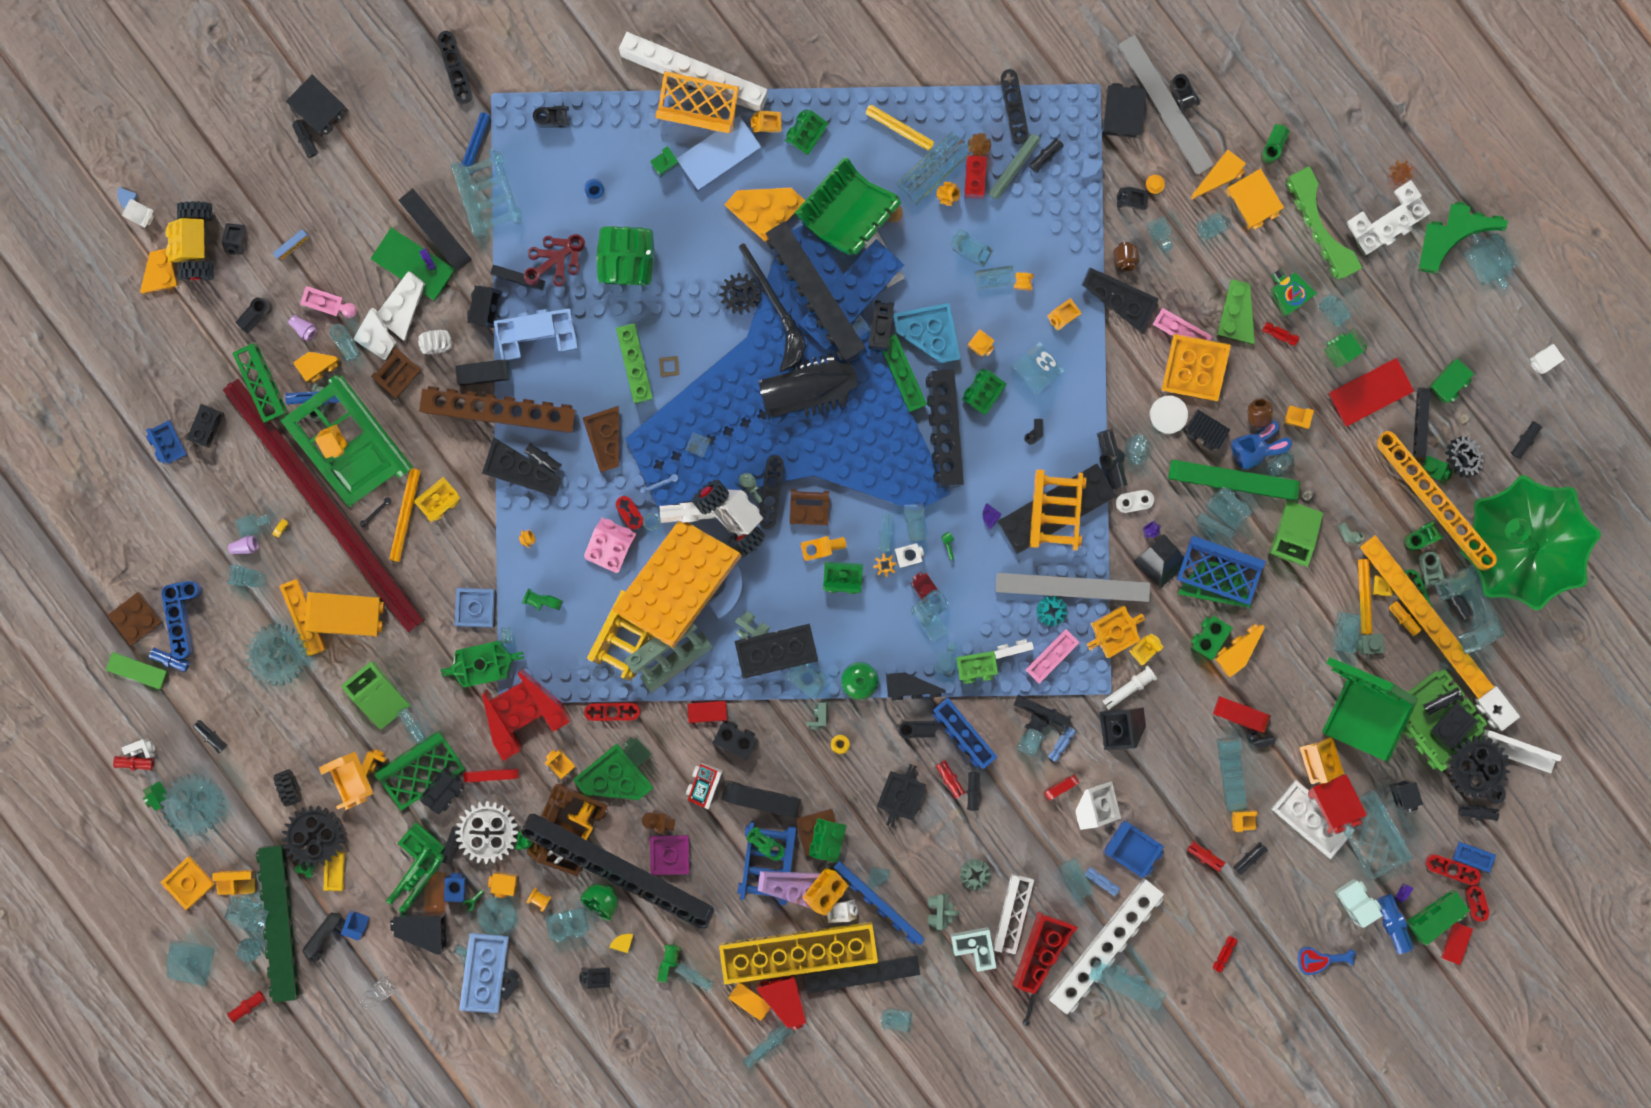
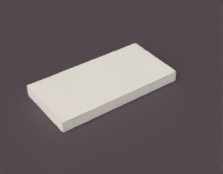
[1271,780,1355,859]

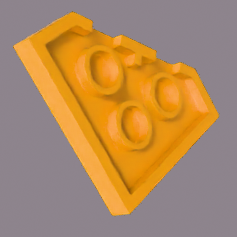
[724,188,805,244]

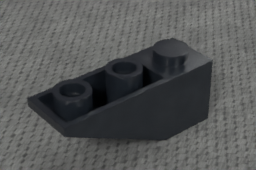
[886,672,946,701]

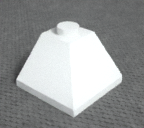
[1076,781,1121,830]

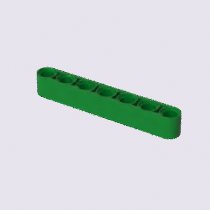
[1168,460,1301,501]

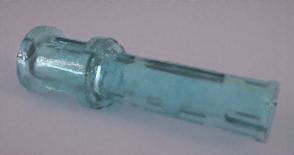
[742,1022,795,1069]

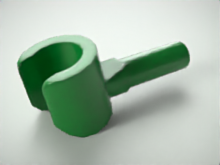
[941,532,954,560]
[461,889,485,914]

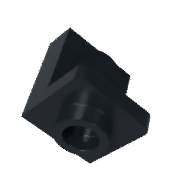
[1116,187,1148,210]
[221,223,246,255]
[579,967,610,989]
[500,968,522,1001]

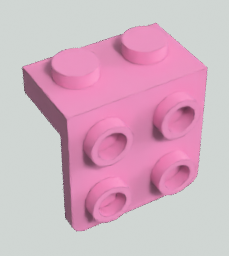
[584,518,637,573]

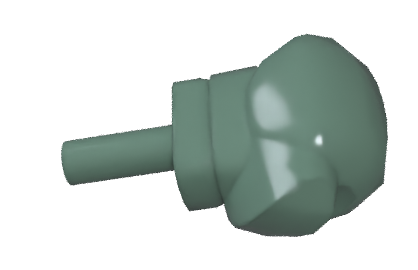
[739,473,762,503]

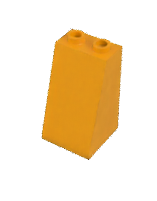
[304,592,384,637]

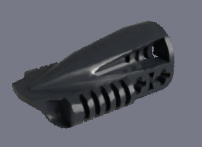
[758,353,857,419]

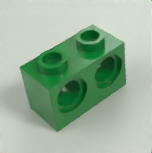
[1190,615,1233,660]

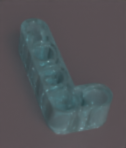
[1217,735,1247,812]

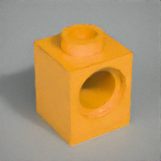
[315,424,347,458]

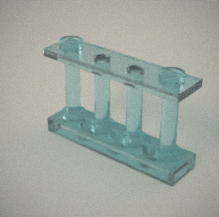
[451,149,522,239]

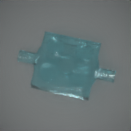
[1463,233,1517,290]

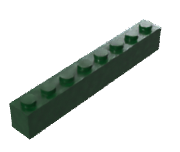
[256,844,300,1002]

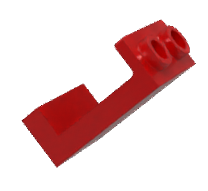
[1308,774,1367,834]

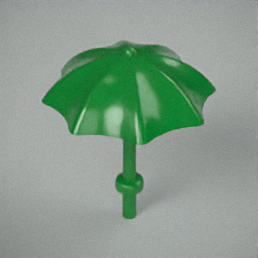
[1460,475,1601,611]

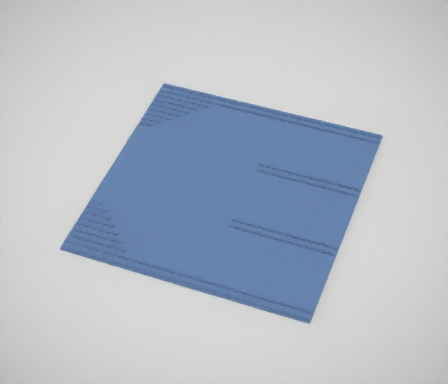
[491,84,1111,702]

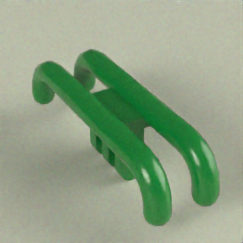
[386,844,444,914]

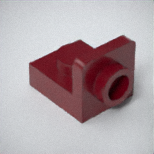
[910,572,939,602]

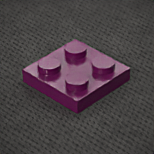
[650,835,690,875]

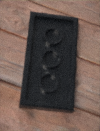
[734,623,818,679]

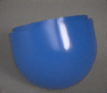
[584,178,604,199]

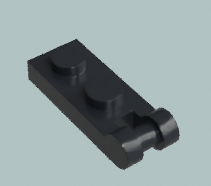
[868,300,894,352]

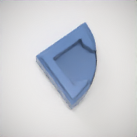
[1081,158,1103,178]
[117,187,138,209]

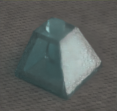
[166,940,214,986]

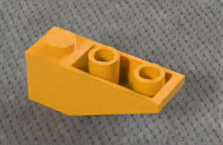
[1214,624,1265,677]

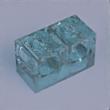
[224,895,268,933]
[545,907,589,942]

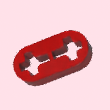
[616,496,644,529]
[1043,774,1080,801]
[1465,885,1489,922]

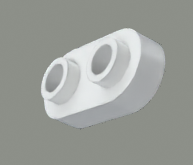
[1115,490,1154,513]

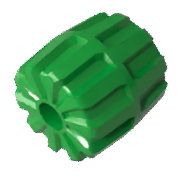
[596,226,655,285]

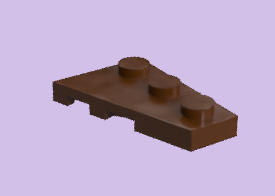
[583,406,619,473]

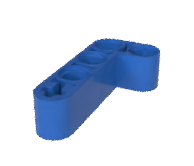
[161,581,202,659]

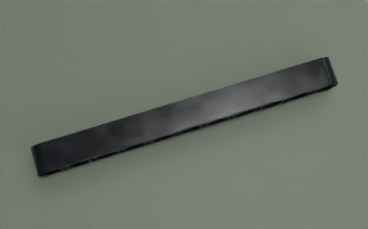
[521,814,715,929]

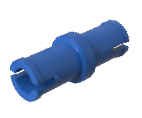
[149,647,190,672]

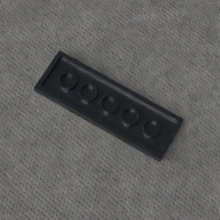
[997,463,1116,554]

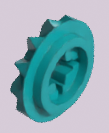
[1036,596,1067,626]

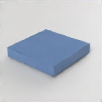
[455,588,495,628]

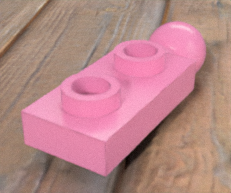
[300,286,357,318]

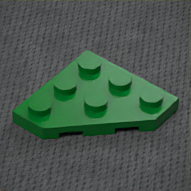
[573,743,654,800]

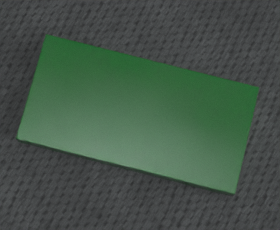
[370,227,455,301]

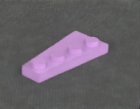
[758,871,821,909]

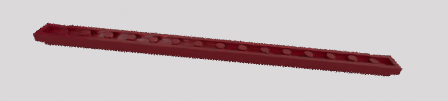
[223,378,424,633]

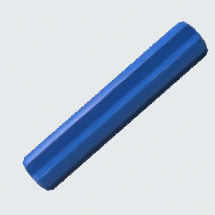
[462,112,491,168]

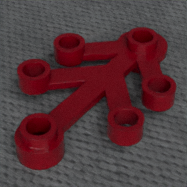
[524,234,585,287]

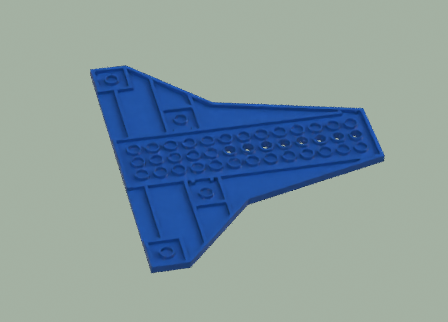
[625,225,950,511]

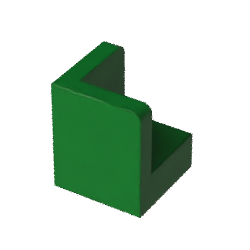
[650,146,679,178]

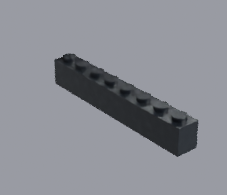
[765,221,867,364]

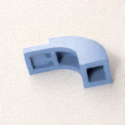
[708,563,743,619]

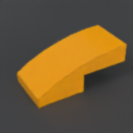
[728,982,771,1021]

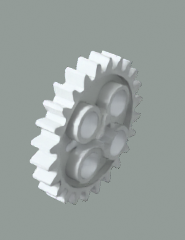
[455,801,518,864]

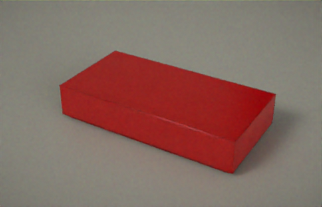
[687,701,727,723]
[1441,922,1473,965]

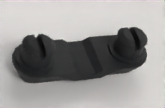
[302,913,346,961]

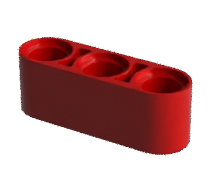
[1212,696,1271,734]

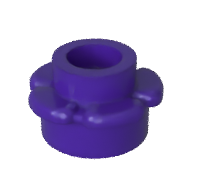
[1143,521,1161,538]

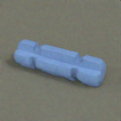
[1048,726,1076,762]
[1085,867,1120,896]

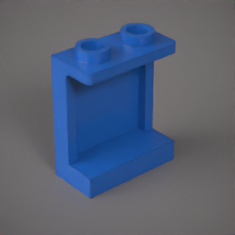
[1102,819,1164,878]

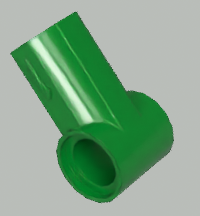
[1261,124,1290,164]

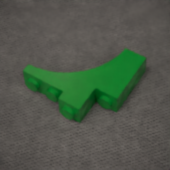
[1418,202,1508,274]

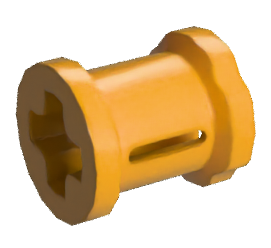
[527,887,552,912]

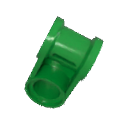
[1404,520,1443,550]

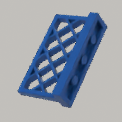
[1176,536,1266,605]

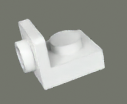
[121,199,154,227]
[122,738,155,758]
[827,900,858,923]

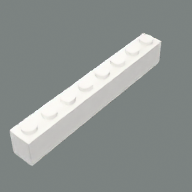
[619,32,768,112]

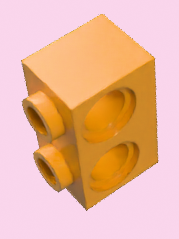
[802,868,849,916]

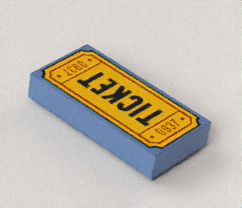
[273,230,311,261]

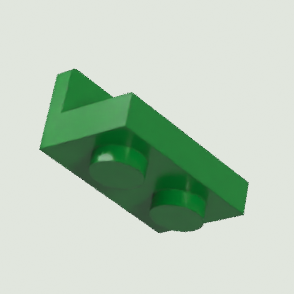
[823,562,863,594]
[809,818,847,863]

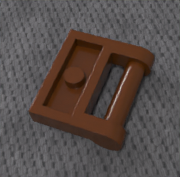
[371,348,422,399]
[790,489,829,526]

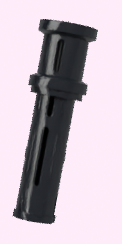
[1013,694,1072,732]

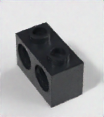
[187,404,224,448]
[712,720,758,760]
[1389,780,1423,812]

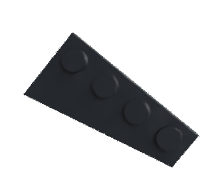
[1081,267,1159,334]
[482,437,562,497]

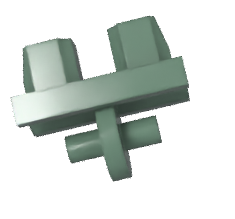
[735,611,770,639]
[928,893,959,930]

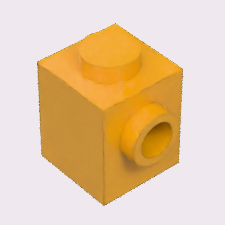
[967,329,995,358]
[488,872,518,898]

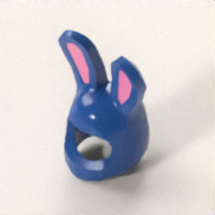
[1231,420,1293,469]

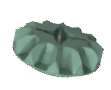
[960,859,991,891]

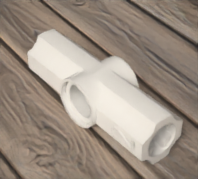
[660,502,716,523]

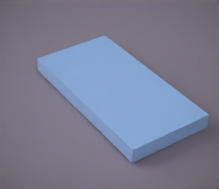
[677,116,761,191]
[459,933,509,1013]

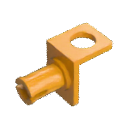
[800,536,846,561]
[567,801,596,840]

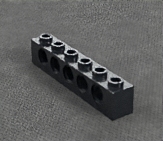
[925,370,964,488]

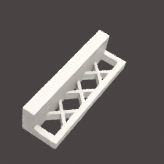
[1481,729,1562,773]
[993,873,1034,954]

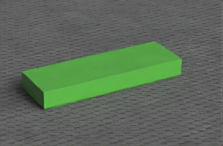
[106,652,168,689]

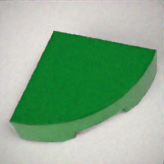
[515,830,533,850]

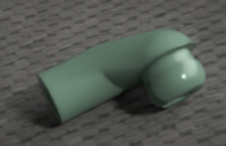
[1337,522,1365,544]

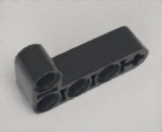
[721,780,802,818]

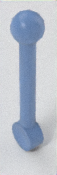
[640,474,678,494]

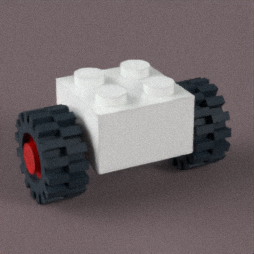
[692,479,765,558]

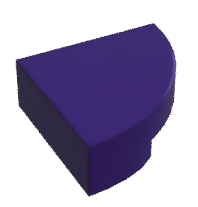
[419,248,437,271]
[982,503,1002,530]
[1394,883,1414,903]

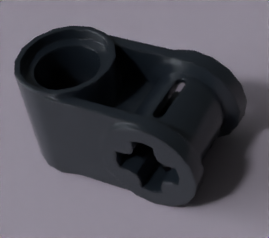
[1169,74,1200,113]
[532,106,570,128]

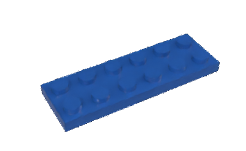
[798,239,904,350]

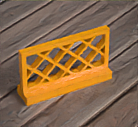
[655,71,740,133]

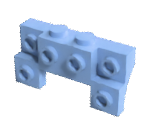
[494,309,578,360]

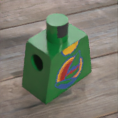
[1271,268,1317,317]

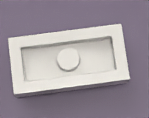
[994,639,1034,659]

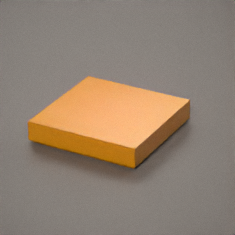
[160,856,216,911]

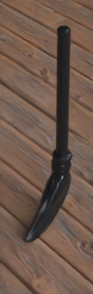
[739,243,805,372]

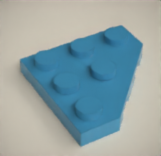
[893,303,961,364]

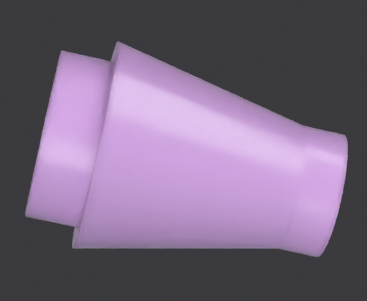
[288,315,318,341]
[228,535,259,555]

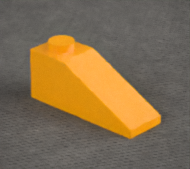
[1190,150,1246,200]

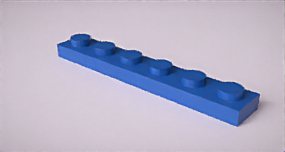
[834,860,925,945]

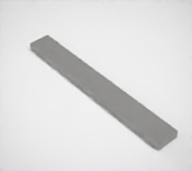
[1118,35,1214,175]
[995,573,1150,602]

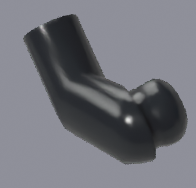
[1024,419,1043,445]
[1247,730,1275,748]

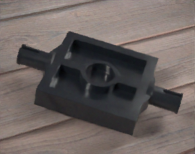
[877,764,926,828]

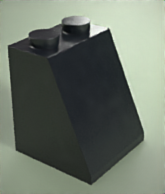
[390,911,447,955]

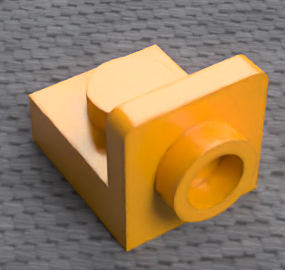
[751,111,781,133]
[1047,298,1082,331]
[362,749,388,776]

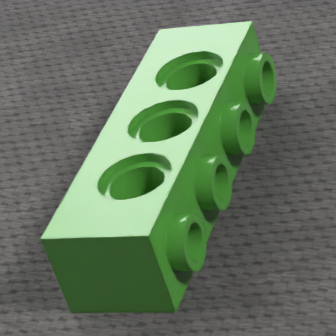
[616,324,654,405]

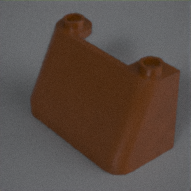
[527,783,608,877]

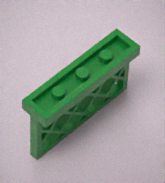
[374,729,465,811]

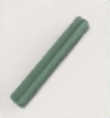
[989,133,1040,200]

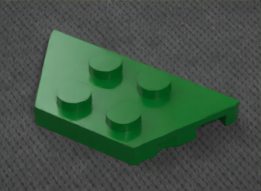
[1177,561,1251,608]

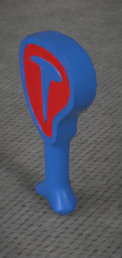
[1297,947,1356,975]

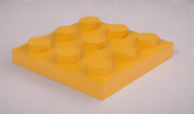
[1161,333,1231,401]

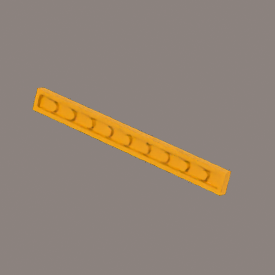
[1359,535,1494,699]

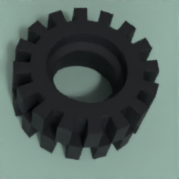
[274,769,302,807]

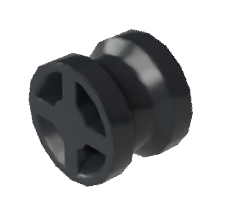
[1024,714,1048,737]

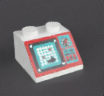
[686,762,723,809]

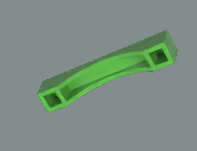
[1286,166,1362,281]

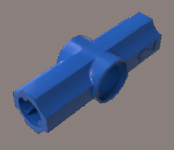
[1376,894,1414,954]

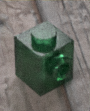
[622,737,653,767]

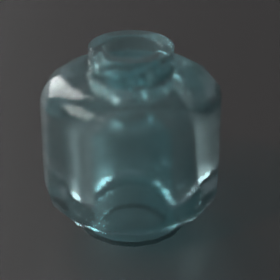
[1124,434,1151,464]
[1266,450,1295,477]

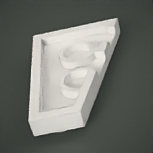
[377,272,425,341]

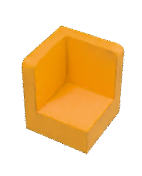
[1283,405,1314,430]
[1232,810,1258,832]

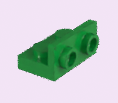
[784,109,829,155]
[961,369,1007,415]

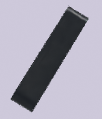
[398,188,472,272]

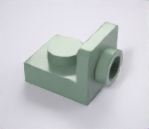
[1356,633,1385,655]
[807,702,827,730]

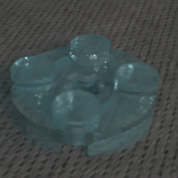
[478,896,517,935]

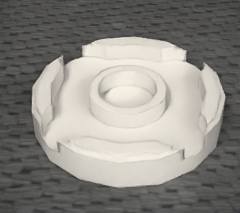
[1149,396,1188,434]

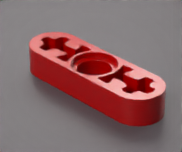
[584,703,640,721]
[463,769,519,782]
[1425,854,1481,885]

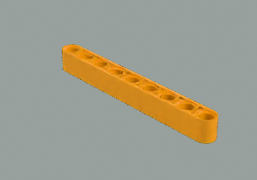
[1376,431,1497,571]

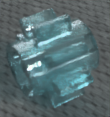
[236,938,261,962]

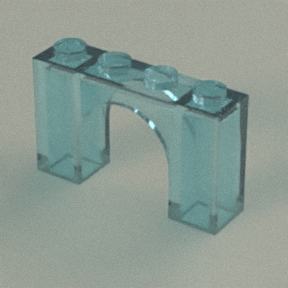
[1434,565,1506,654]

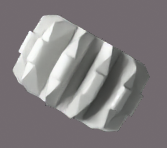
[418,330,452,355]

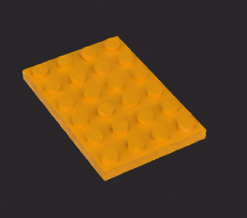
[612,521,742,649]

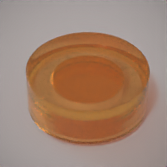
[887,206,903,223]

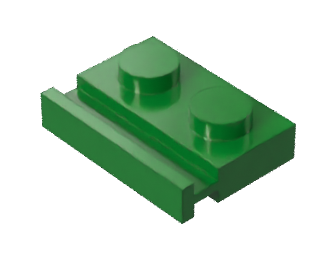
[397,822,445,868]

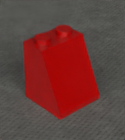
[757,975,807,1030]

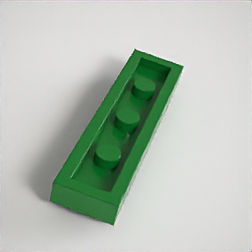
[882,334,927,412]

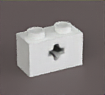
[1474,686,1520,731]

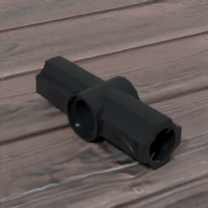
[1096,429,1128,489]

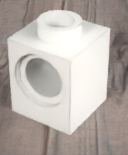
[1530,344,1565,374]
[895,543,925,568]

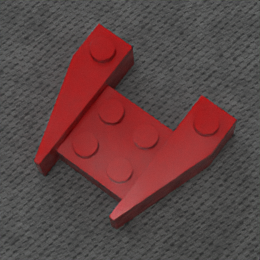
[482,669,572,761]

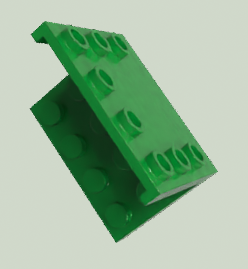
[1322,657,1418,762]

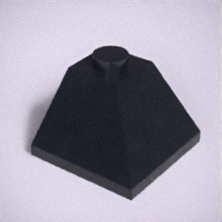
[1134,534,1188,589]
[1099,707,1146,750]

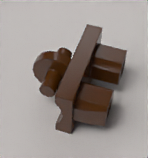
[641,810,675,834]

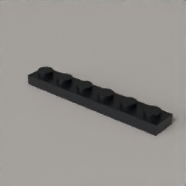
[803,955,920,994]

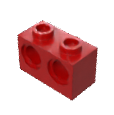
[964,156,987,199]

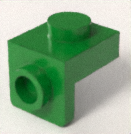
[1422,456,1453,485]
[143,781,169,811]

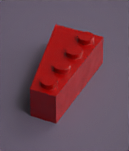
[1012,912,1078,994]

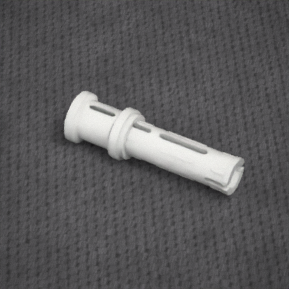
[1102,665,1157,710]

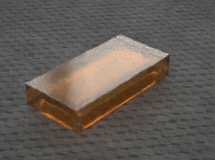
[424,872,447,912]

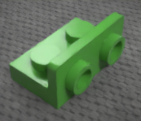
[956,651,998,684]

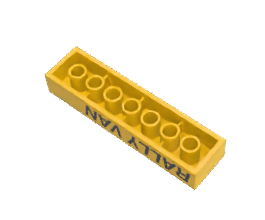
[719,922,878,985]

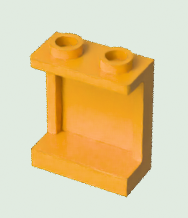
[1225,168,1284,230]
[319,752,374,810]

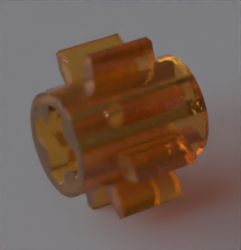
[968,133,991,156]
[1389,160,1413,184]

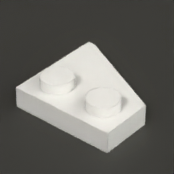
[353,308,397,360]

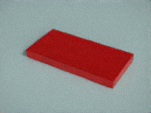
[1328,358,1414,427]

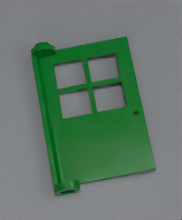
[280,374,413,507]

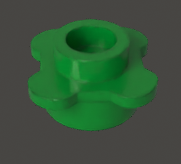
[295,859,315,878]

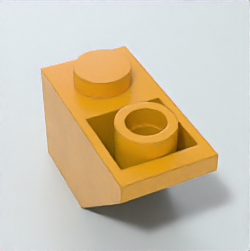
[293,352,341,383]

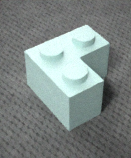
[1335,879,1382,928]
[950,927,996,972]

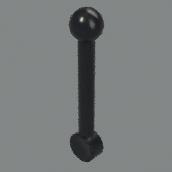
[360,497,392,527]
[1023,990,1039,1026]

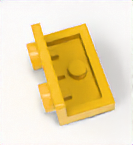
[414,476,460,522]

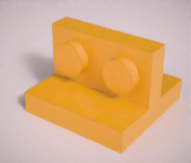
[1299,737,1344,784]

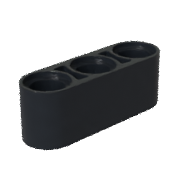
[455,360,510,386]

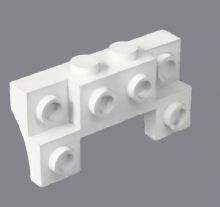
[1346,180,1430,256]

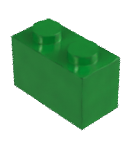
[1428,358,1474,403]

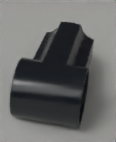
[235,297,272,334]
[896,720,936,739]

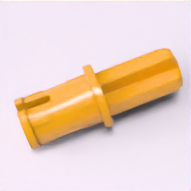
[1389,601,1422,637]

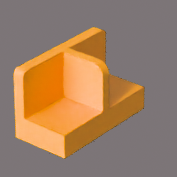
[212,870,256,895]

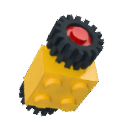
[166,201,214,281]

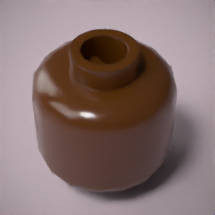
[1113,242,1140,272]
[1248,398,1273,428]

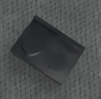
[1430,702,1478,750]

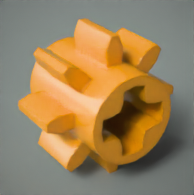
[936,182,960,206]
[873,553,897,577]

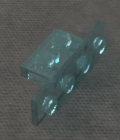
[1088,960,1167,1011]

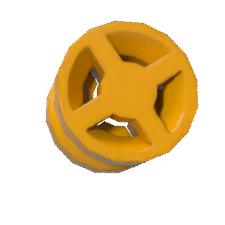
[1014,272,1034,291]

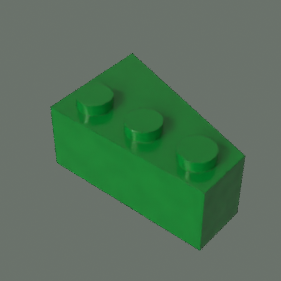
[1323,328,1367,368]
[1406,890,1470,946]

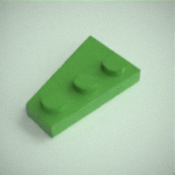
[1216,279,1255,345]

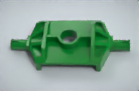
[441,640,524,688]

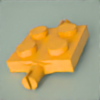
[1087,606,1145,658]

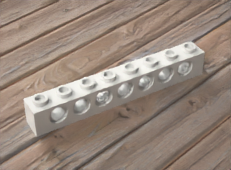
[1048,878,1164,1014]

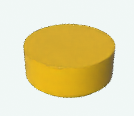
[272,518,289,538]

